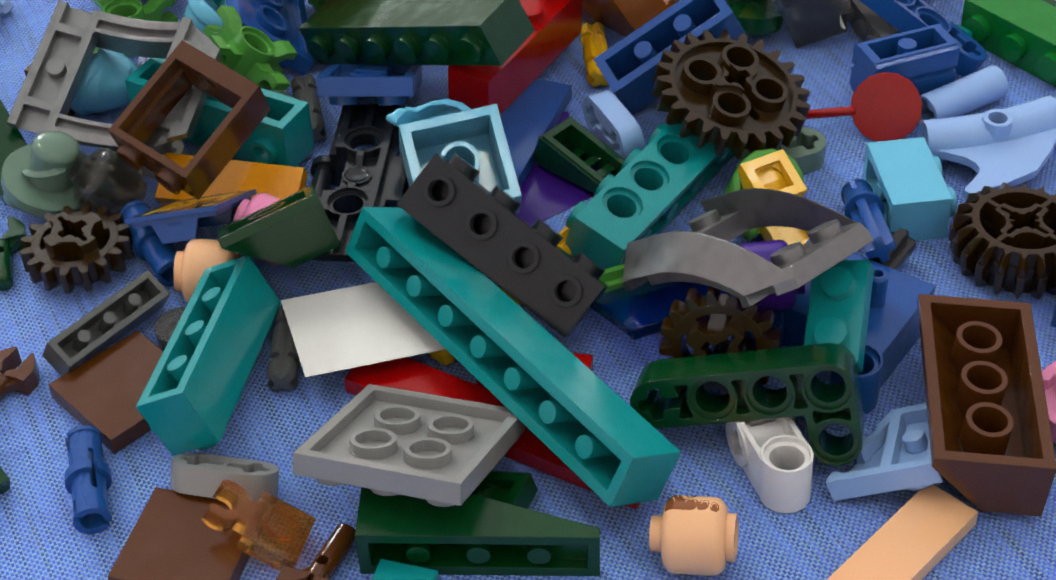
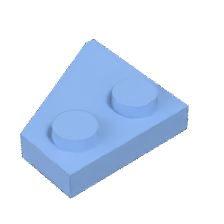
[826,403,944,502]

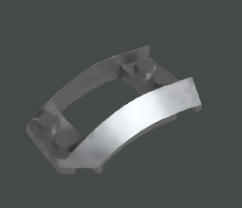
[7,0,221,149]
[622,188,873,308]

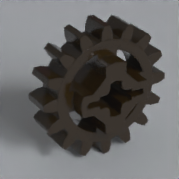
[20,204,134,294]
[659,286,782,395]

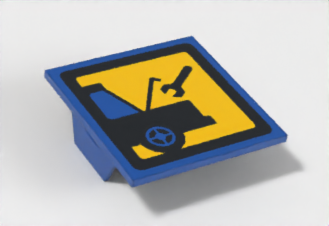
[124,189,257,244]

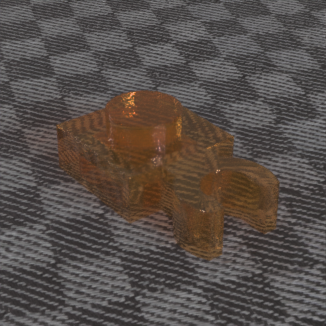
[201,480,316,571]

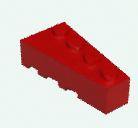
[448,0,583,115]

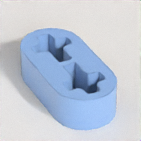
[583,90,645,160]

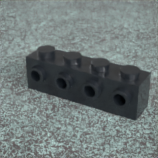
[397,153,608,338]

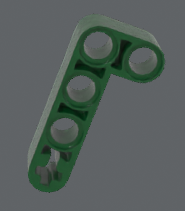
[630,343,865,466]

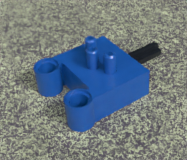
[746,228,936,414]

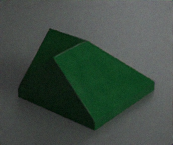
[217,185,341,268]

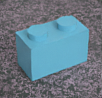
[862,137,957,241]

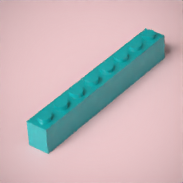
[345,207,681,507]

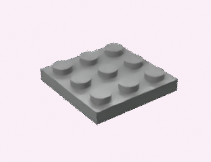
[293,384,525,507]

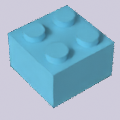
[399,104,522,215]

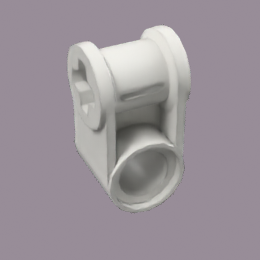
[726,417,814,514]

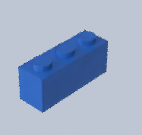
[593,0,748,115]

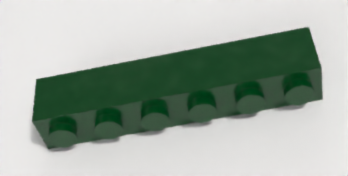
[298,0,535,66]

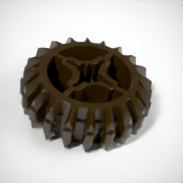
[949,182,1056,300]

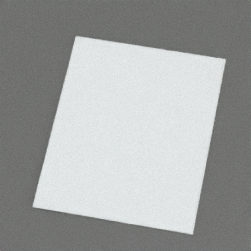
[281,282,445,378]

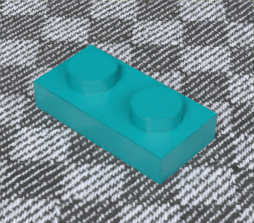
[804,260,874,372]

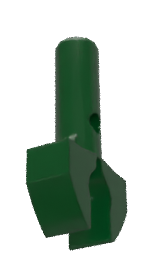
[0,216,28,291]

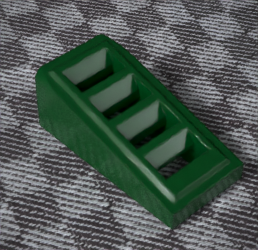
[534,117,625,193]

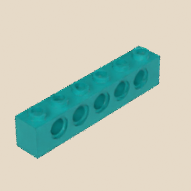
[565,122,734,269]

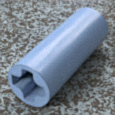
[919,65,1009,123]

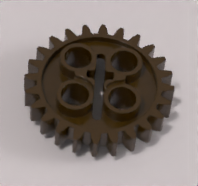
[652,30,810,159]

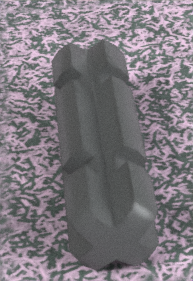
[291,74,326,142]
[267,305,300,391]

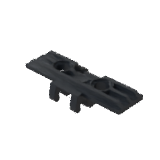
[310,103,409,262]

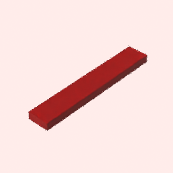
[344,357,640,510]

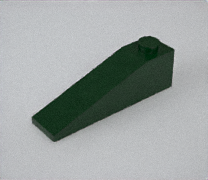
[355,487,600,576]

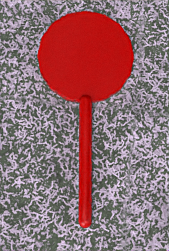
[806,72,923,142]

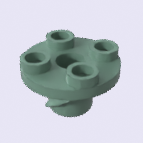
[1,131,101,218]

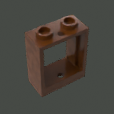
[108,40,271,200]

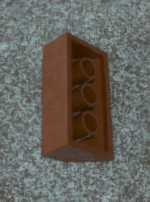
[917,294,1056,516]

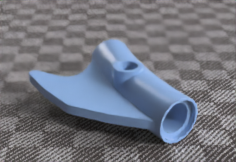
[918,96,1056,200]

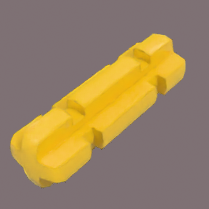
[581,22,609,88]

